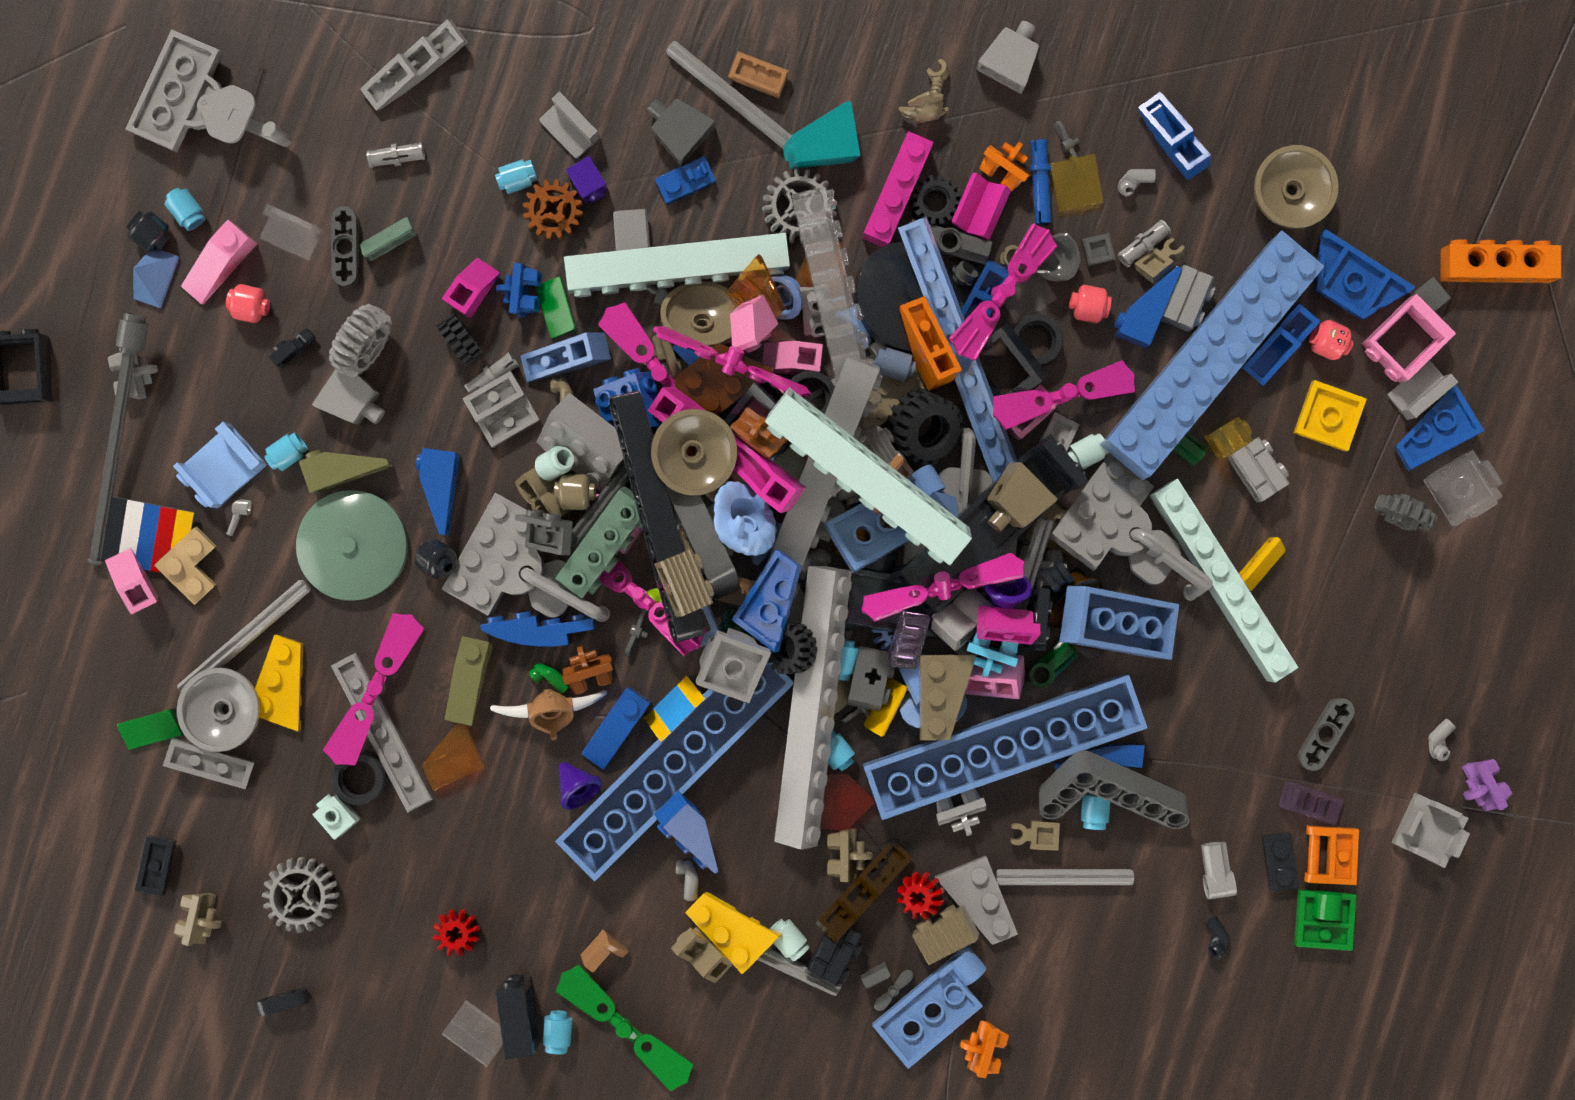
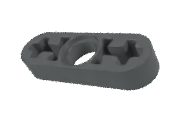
[331,206,360,288]
[1297,698,1355,771]

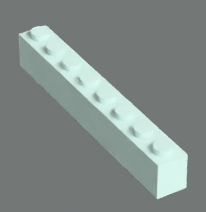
[564,233,790,297]
[1148,479,1298,683]

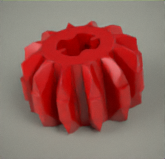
[897,872,944,920]
[432,909,480,957]

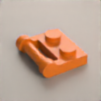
[1304,825,1359,885]

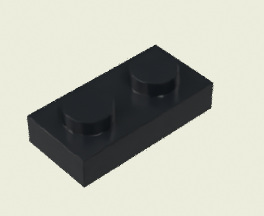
[1261,832,1299,892]
[135,835,177,896]

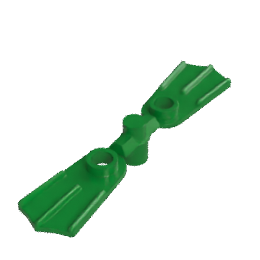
[556,965,693,1091]

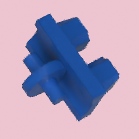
[496,263,543,317]

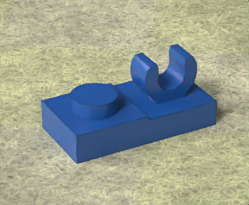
[655,156,716,205]

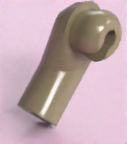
[550,377,574,402]

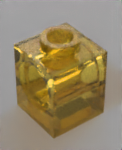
[1204,417,1253,460]

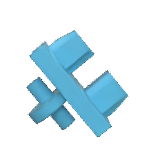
[967,632,1018,677]

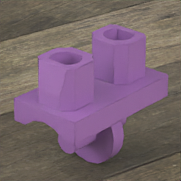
[1462,759,1513,811]

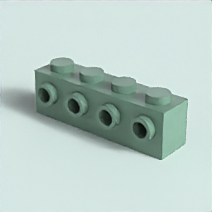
[555,486,642,598]

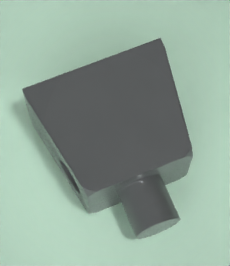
[647,99,716,167]

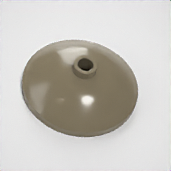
[1254,145,1338,229]
[660,281,741,348]
[651,409,737,495]

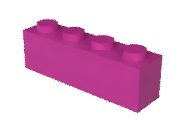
[862,131,934,247]

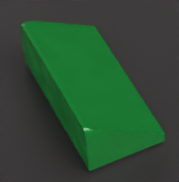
[535,276,578,339]
[117,708,183,750]

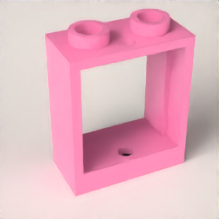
[1362,294,1456,383]

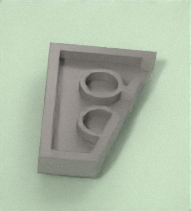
[934,856,1018,945]

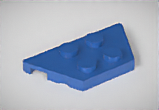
[1314,229,1415,321]

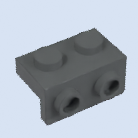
[515,510,573,555]

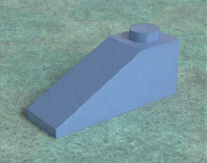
[520,332,611,382]

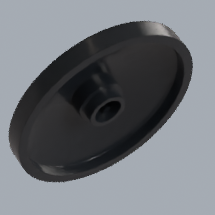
[853,242,959,353]

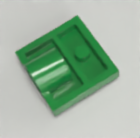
[1294,889,1356,951]

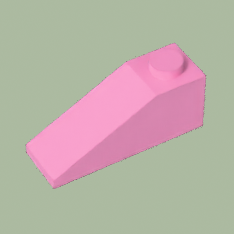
[181,220,257,305]
[965,655,1026,699]

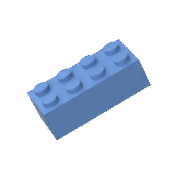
[1059,586,1179,660]

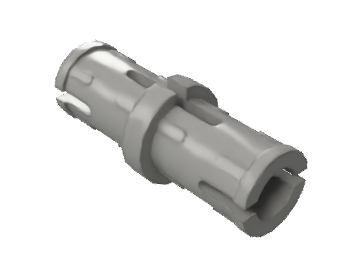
[367,142,425,168]
[1117,220,1171,267]
[464,352,519,393]

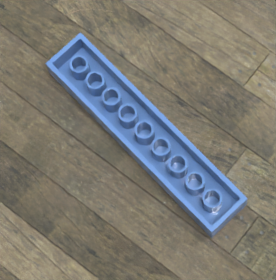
[1100,231,1324,480]
[555,643,794,882]
[863,674,1147,820]

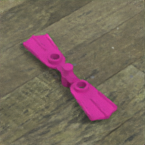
[950,224,1057,361]
[598,303,676,387]
[653,326,811,397]
[992,360,1135,430]
[862,553,1024,621]
[599,557,707,656]
[323,613,424,766]

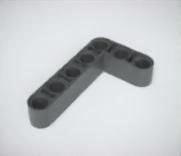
[666,486,741,600]
[1038,751,1190,829]

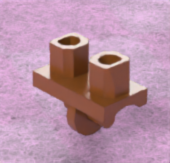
[730,407,788,461]
[562,645,613,695]

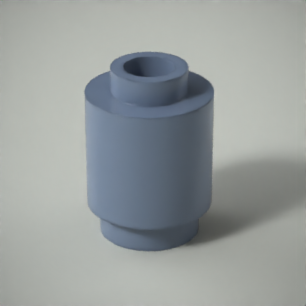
[874,348,916,382]

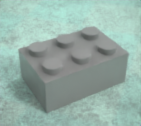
[536,393,624,492]

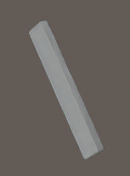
[331,653,434,813]

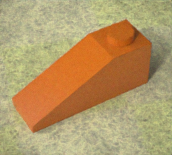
[899,296,962,391]

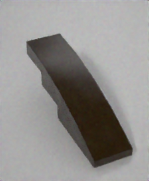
[815,839,913,943]

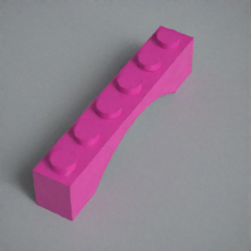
[647,387,807,513]

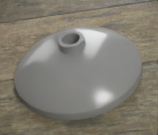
[177,668,260,752]

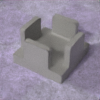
[696,628,771,703]
[1391,793,1470,868]

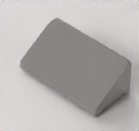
[613,209,650,251]

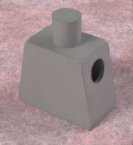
[976,21,1039,94]
[312,369,385,425]

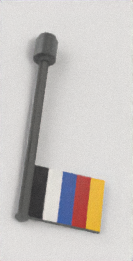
[87,312,195,573]

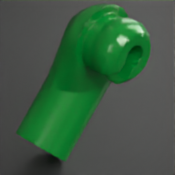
[529,663,569,694]

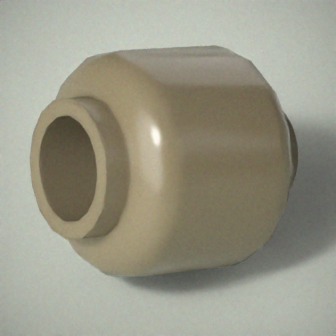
[554,474,597,510]

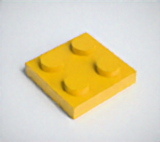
[1293,380,1367,452]

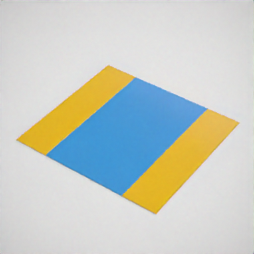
[644,676,705,742]

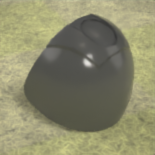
[1035,233,1081,282]

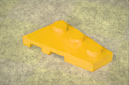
[255,634,303,731]
[685,892,782,974]

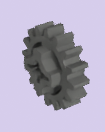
[1374,494,1438,531]

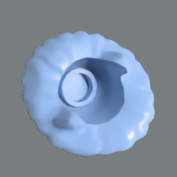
[714,481,777,556]

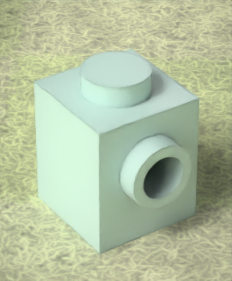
[313,794,361,840]

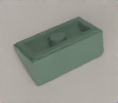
[360,217,417,261]

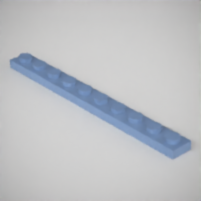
[898,217,1017,482]

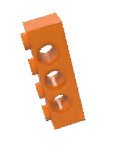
[1440,240,1561,283]

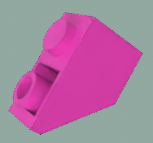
[442,258,501,319]

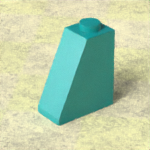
[783,101,860,169]

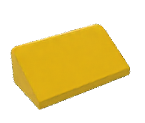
[1239,537,1285,591]
[864,678,908,737]

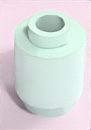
[1067,434,1109,469]
[535,446,574,481]
[770,919,809,961]

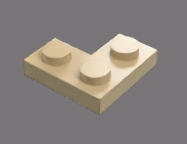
[154,526,217,605]

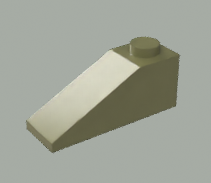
[299,450,394,494]
[444,636,493,726]

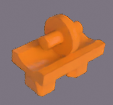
[979,141,1031,191]
[960,1020,1009,1078]

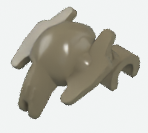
[899,59,949,124]

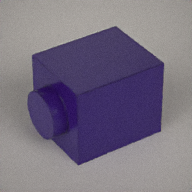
[565,156,608,203]

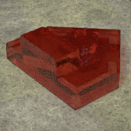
[820,773,875,830]

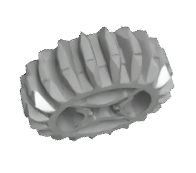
[762,169,837,244]
[329,304,392,377]
[262,857,339,933]

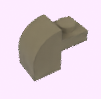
[671,927,733,983]

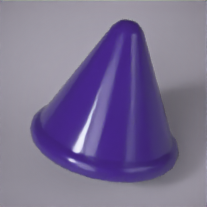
[985,575,1032,609]
[559,762,602,810]

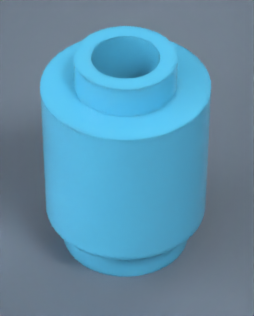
[495,159,538,194]
[164,188,205,231]
[264,432,308,471]
[838,638,859,681]
[828,730,855,771]
[1081,792,1110,830]
[543,1010,572,1054]

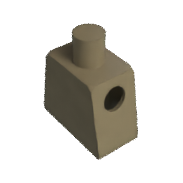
[987,462,1057,532]

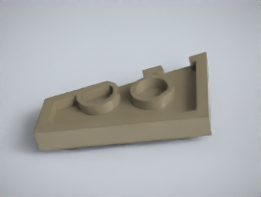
[919,655,976,740]

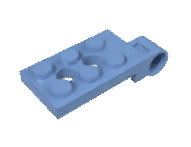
[824,464,946,573]
[872,946,987,1069]

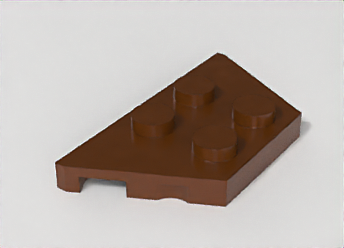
[674,343,774,416]

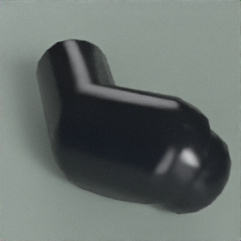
[1205,916,1230,960]

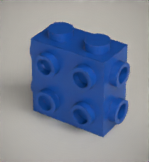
[593,368,663,430]

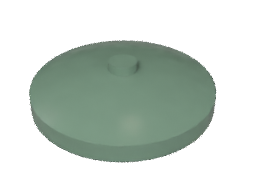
[296,490,408,601]

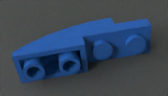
[480,611,597,646]

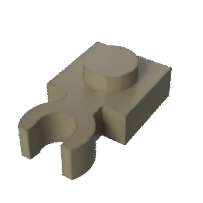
[1134,238,1186,284]
[1010,820,1060,851]

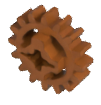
[523,179,584,241]

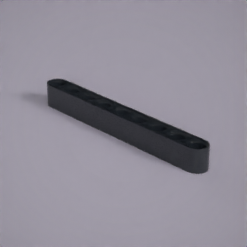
[609,390,704,643]

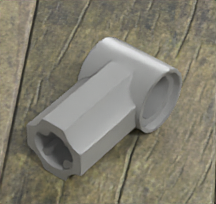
[1201,842,1237,900]

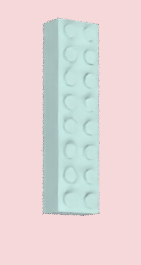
[765,387,972,565]

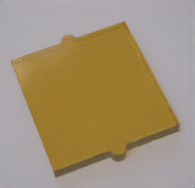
[1050,154,1103,211]

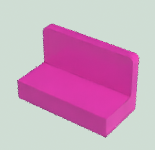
[952,173,1011,240]
[977,605,1040,645]

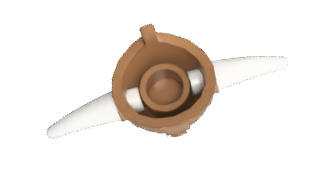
[490,689,607,740]

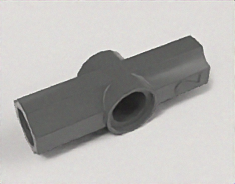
[912,219,992,266]

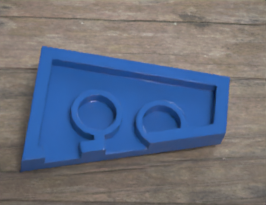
[1394,384,1484,471]
[732,550,802,652]

